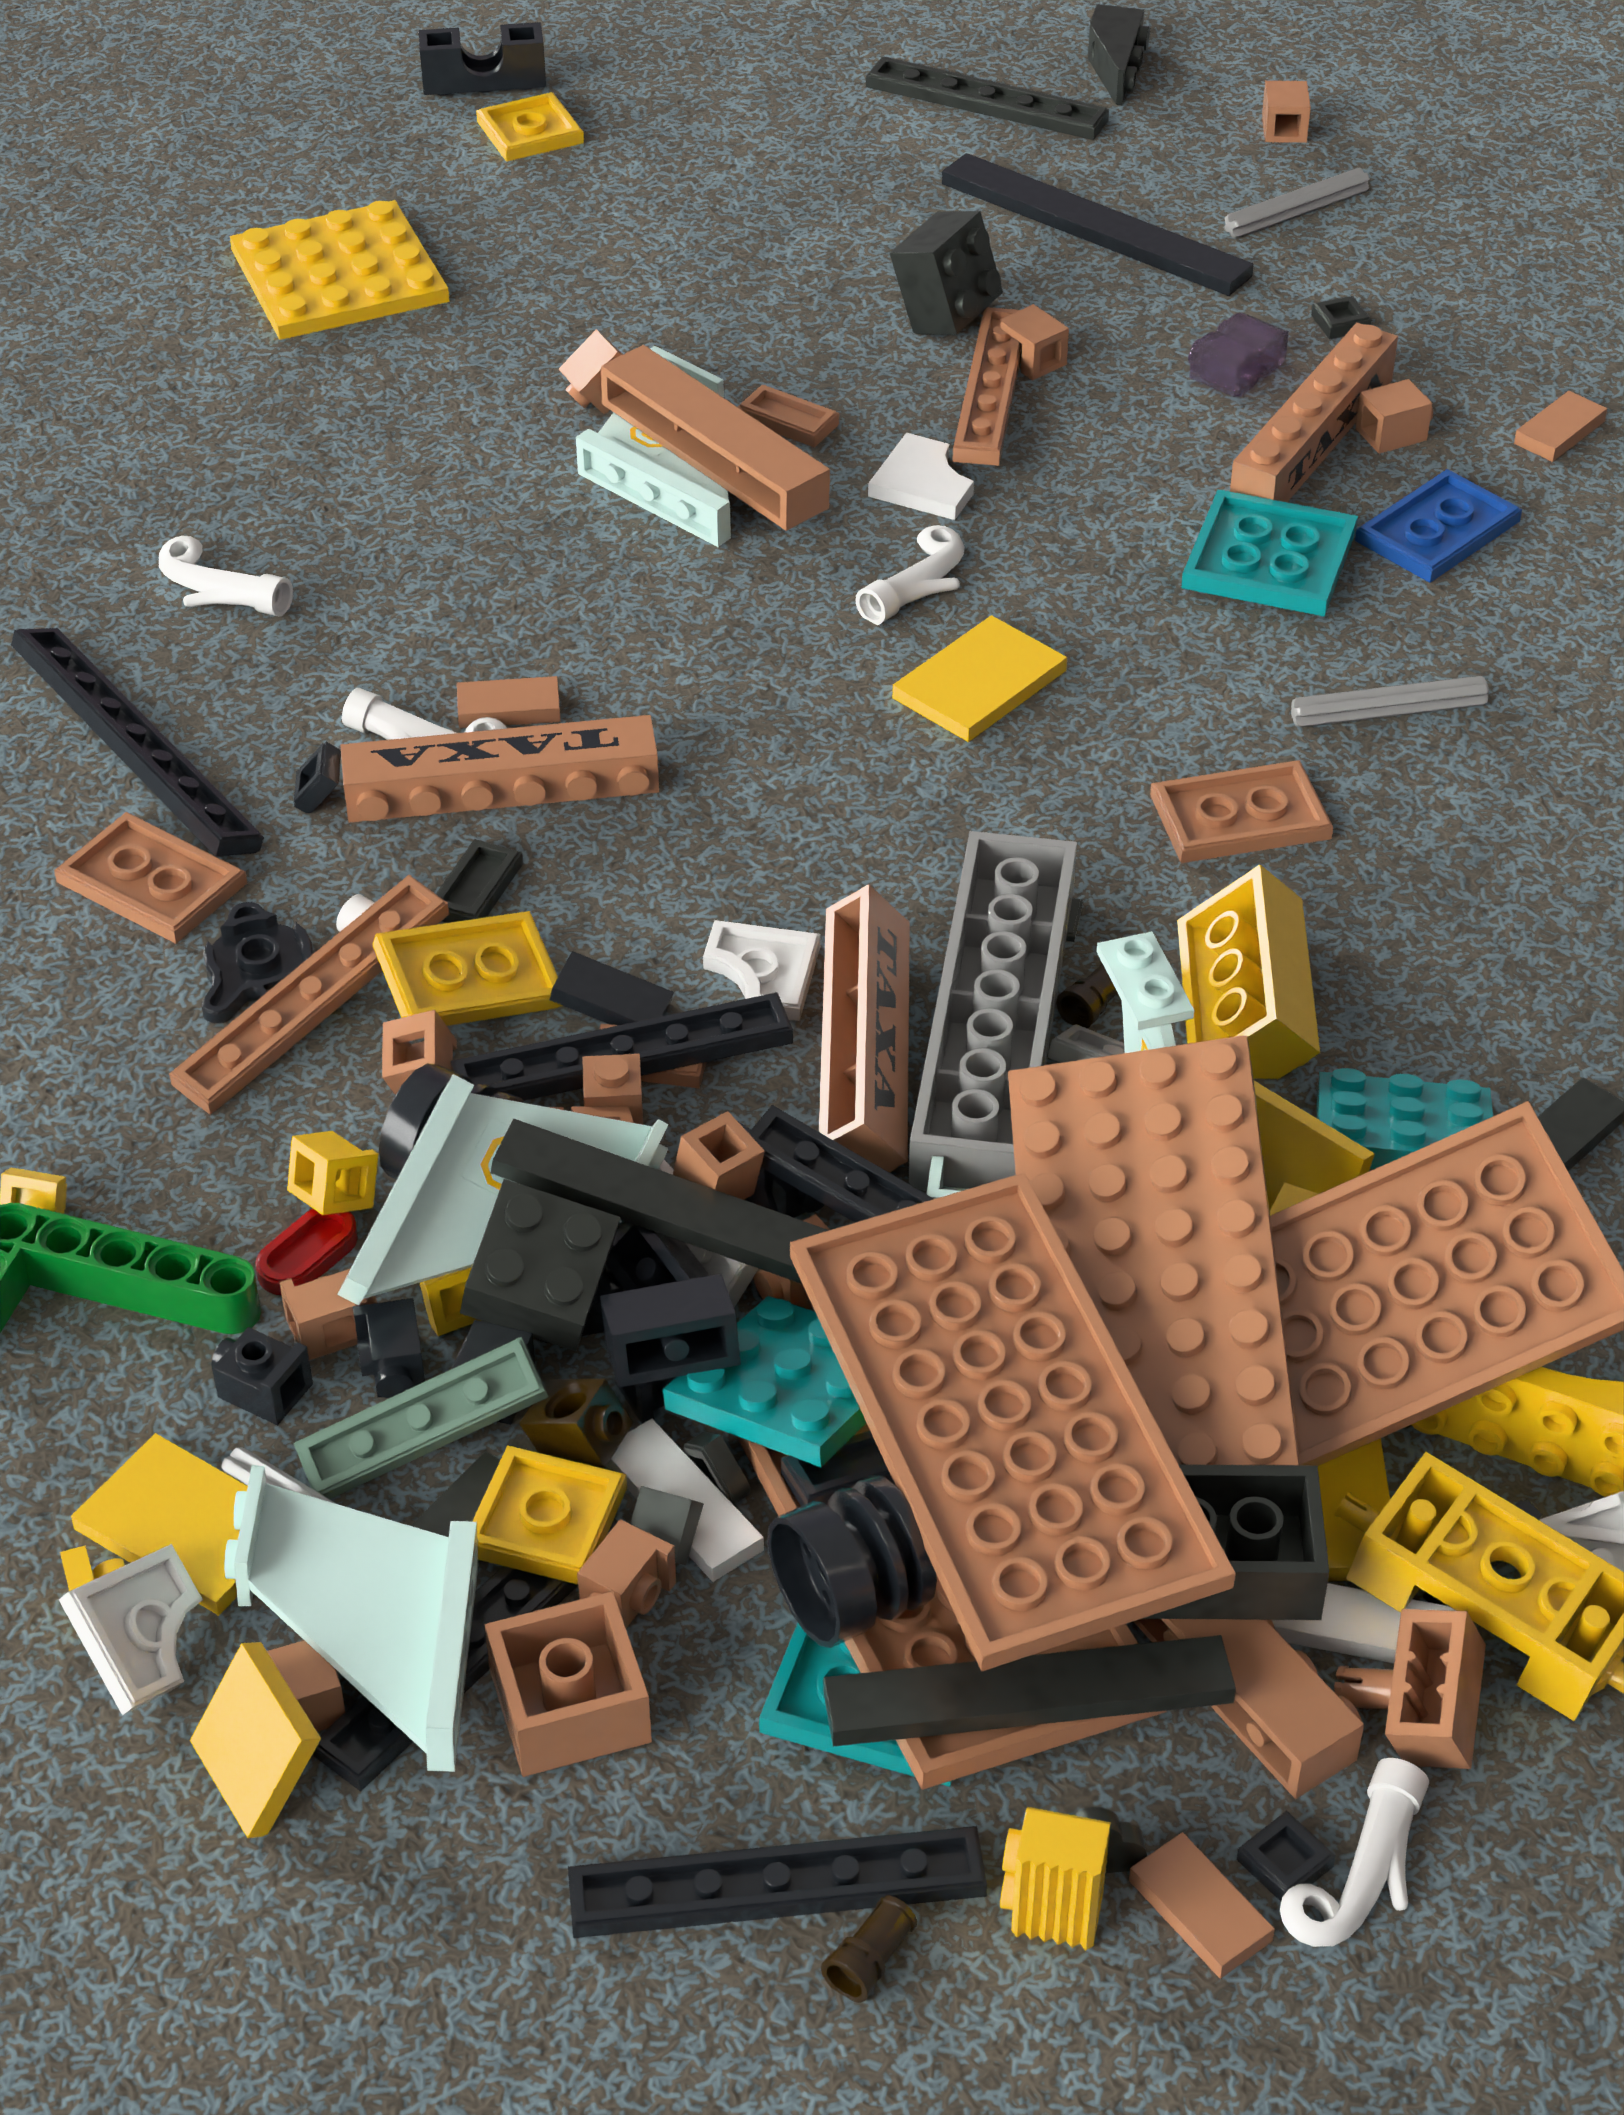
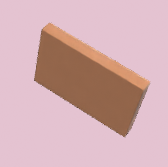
[1150,760,1333,863]
[54,812,247,944]

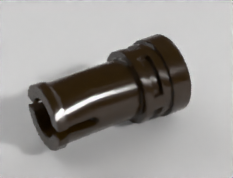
[1056,963,1118,1028]
[821,1895,917,2003]

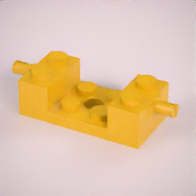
[1334,1452,1624,1721]

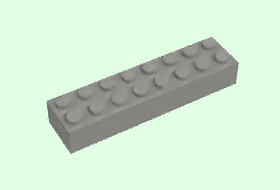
[909,831,1077,1191]

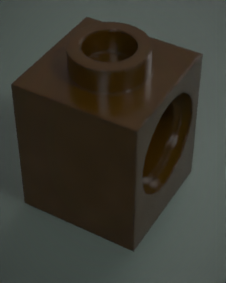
[519,1379,633,1468]

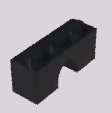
[418,22,546,95]

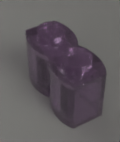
[1188,313,1289,397]

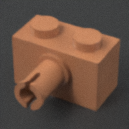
[1334,1609,1486,1769]

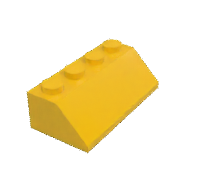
[1177,865,1320,1079]

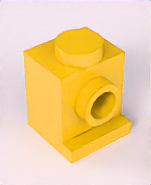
[287,1131,379,1215]

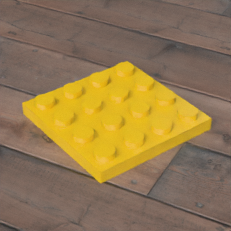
[230,200,450,340]

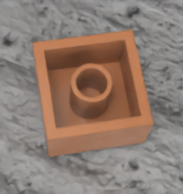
[484,1591,652,1777]

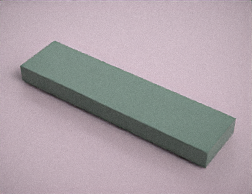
[294,1337,549,1499]

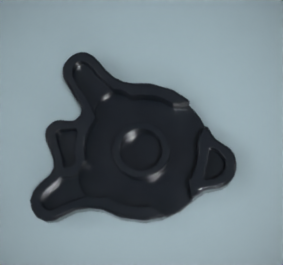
[202,902,313,1023]

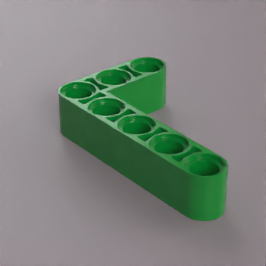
[0,1203,261,1334]

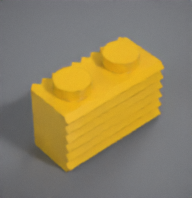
[1000,1807,1111,1951]

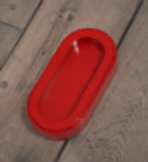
[255,1209,358,1295]

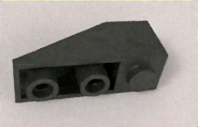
[1088,4,1150,106]

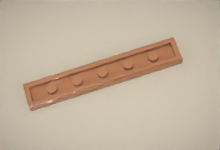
[952,307,1022,466]
[169,875,449,1114]

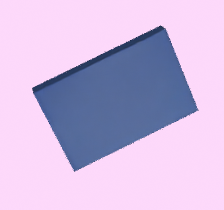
[1355,469,1522,583]

